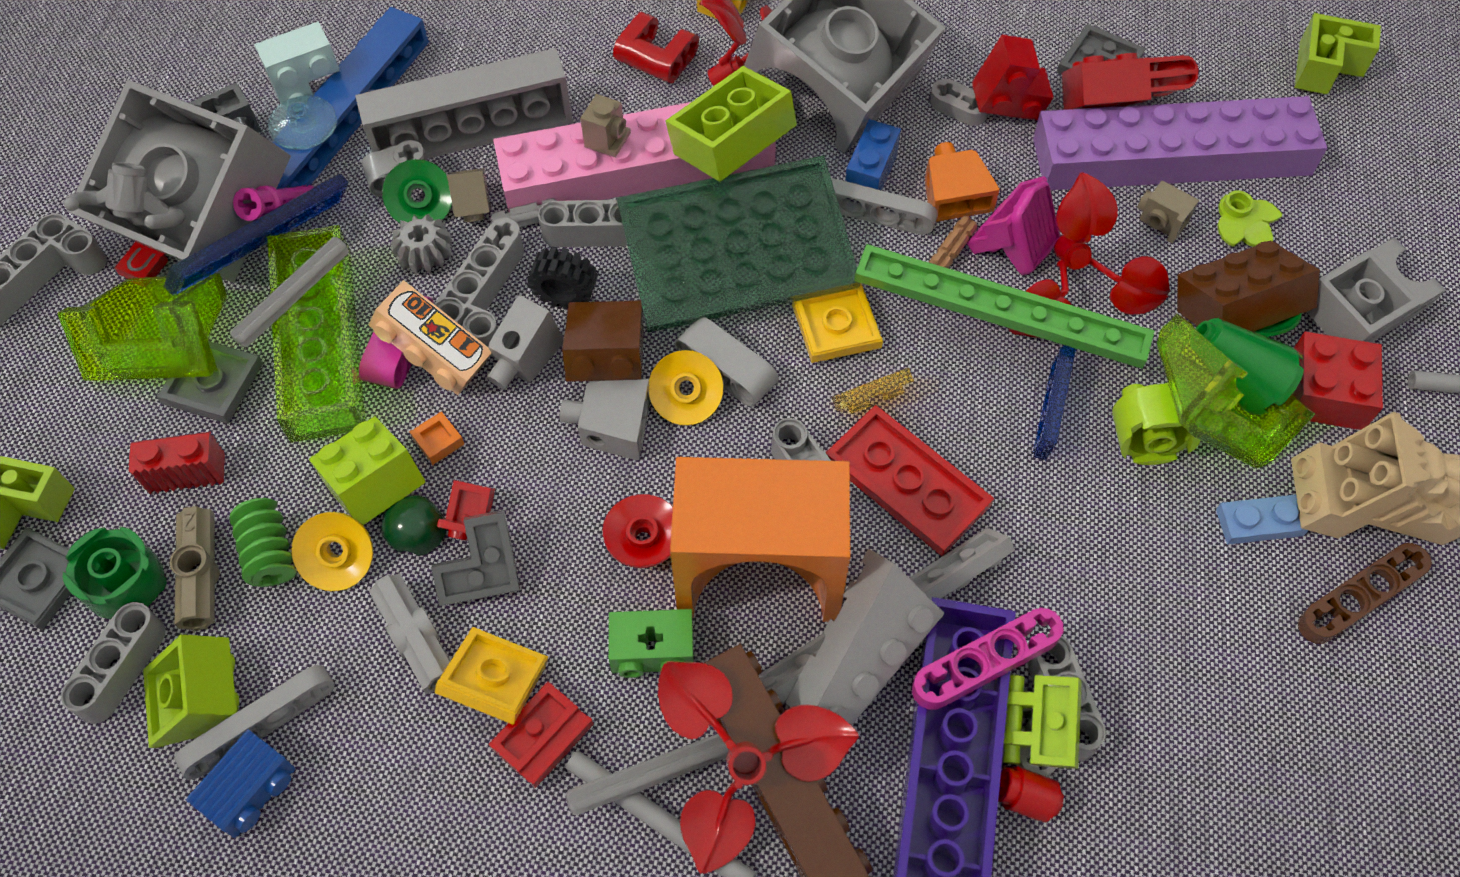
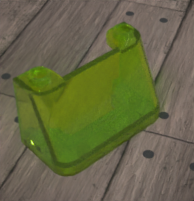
[1157,314,1315,468]

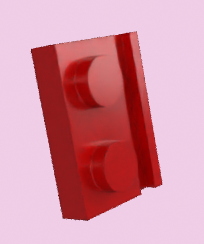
[488,681,594,789]

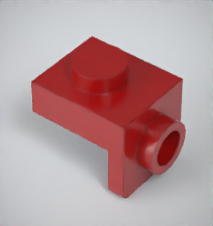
[437,480,495,541]

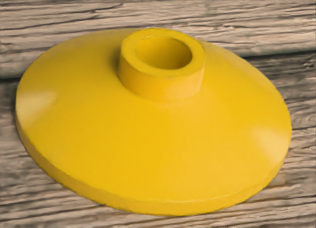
[649,350,723,425]
[292,512,373,591]

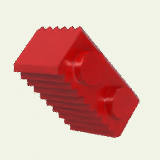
[128,431,225,495]

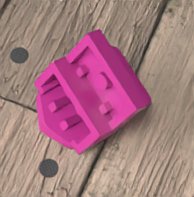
[966,176,1060,275]

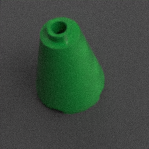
[1192,318,1304,415]

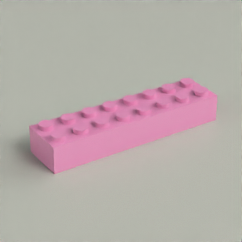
[493,102,776,212]

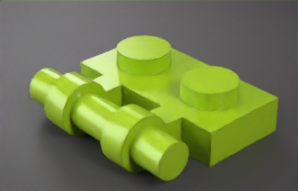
[1002,675,1082,769]

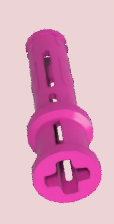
[233,185,318,221]

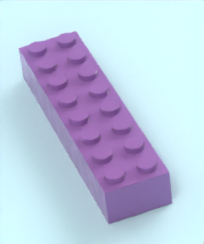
[1033,96,1328,190]

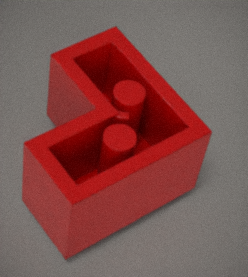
[972,34,1054,121]

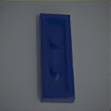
[1032,345,1076,461]

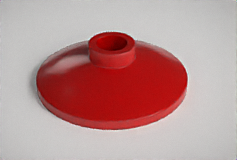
[602,494,673,568]

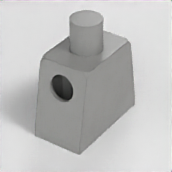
[487,295,564,390]
[560,379,650,460]

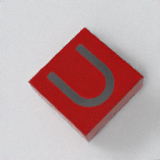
[114,242,169,287]

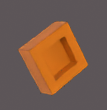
[409,411,465,465]

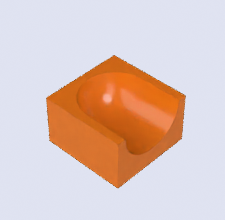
[670,457,850,622]

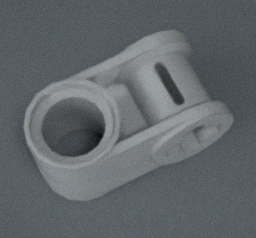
[361,140,425,197]
[771,418,831,461]

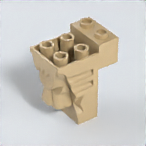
[1291,412,1460,545]

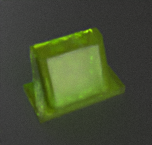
[57,273,227,381]

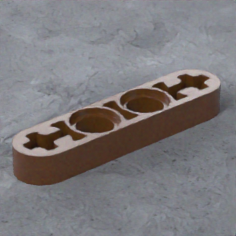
[1298,543,1432,644]

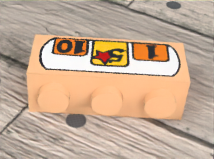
[369,280,492,395]

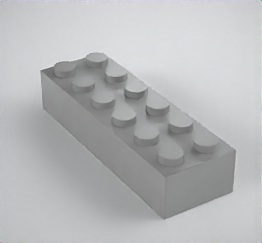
[355,48,573,159]

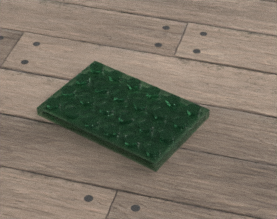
[617,155,860,333]

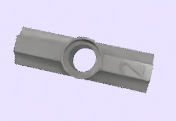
[369,573,450,694]

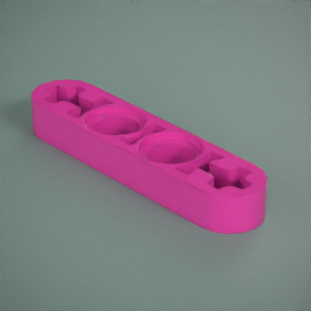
[912,608,1063,710]

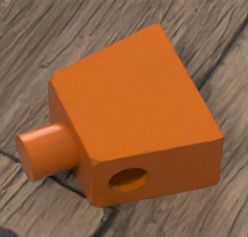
[925,142,1000,222]

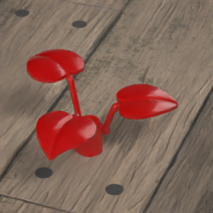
[699,0,776,86]
[1008,172,1170,338]
[658,661,859,874]

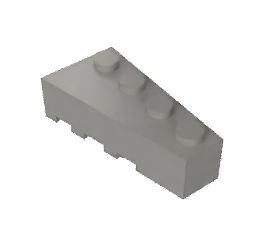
[785,548,945,725]

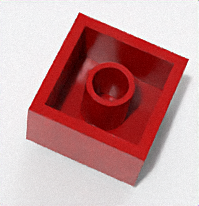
[1287,331,1383,430]

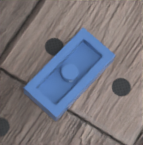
[1216,495,1308,545]

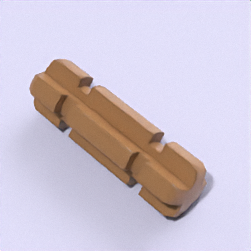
[929,216,977,268]

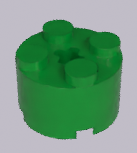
[63,527,167,619]

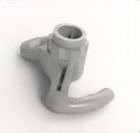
[64,162,185,229]

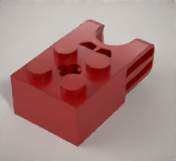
[1062,53,1199,110]

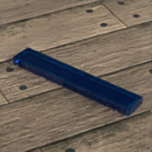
[164,173,349,296]

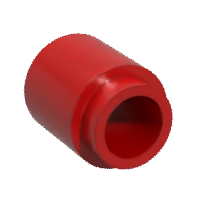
[998,766,1064,823]

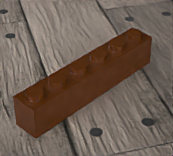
[705,643,873,877]

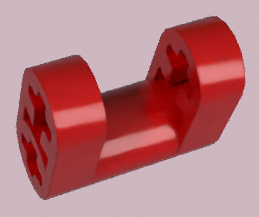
[613,12,699,84]

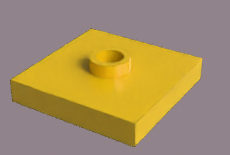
[792,283,883,363]
[435,627,548,725]

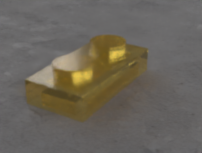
[831,367,914,414]

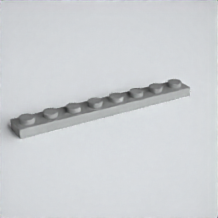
[758,528,1015,703]

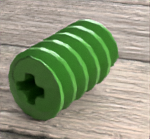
[229,498,297,587]

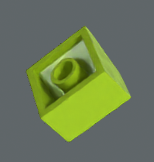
[143,634,239,748]

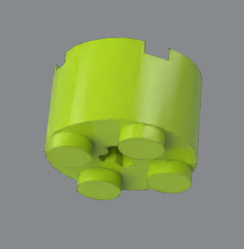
[1112,380,1201,465]

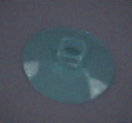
[268,95,337,150]

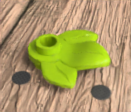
[1217,190,1283,247]

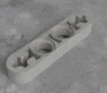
[803,175,938,235]
[174,665,335,780]

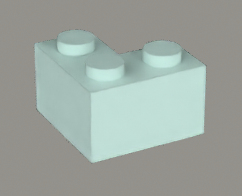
[254,22,340,119]

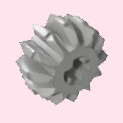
[391,214,452,275]

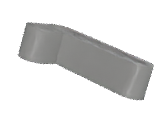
[0,213,107,326]
[434,218,524,356]

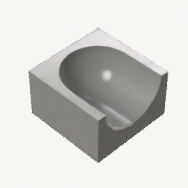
[744,0,946,154]
[67,79,291,283]

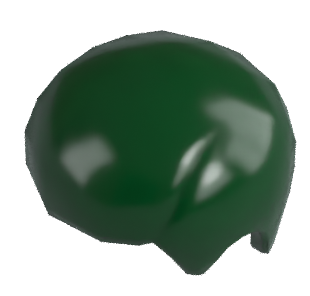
[381,495,446,556]

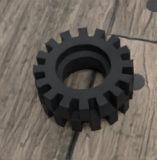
[527,247,598,310]

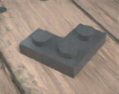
[1057,23,1146,75]
[431,510,520,606]

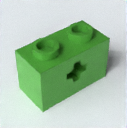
[609,609,694,678]

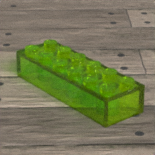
[267,225,366,443]

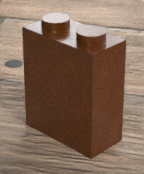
[562,300,644,382]

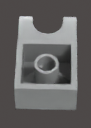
[1307,238,1446,343]

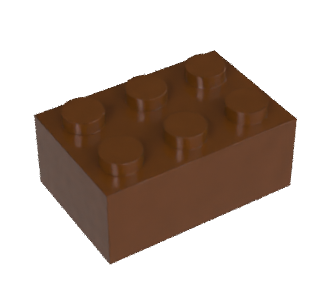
[1177,241,1320,332]

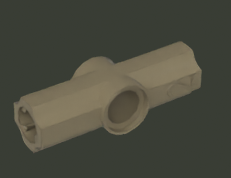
[169,506,220,631]

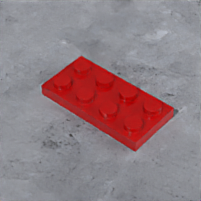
[825,405,995,556]

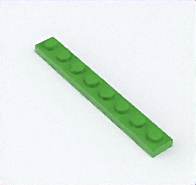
[854,244,1155,369]

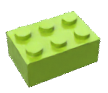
[665,66,797,182]

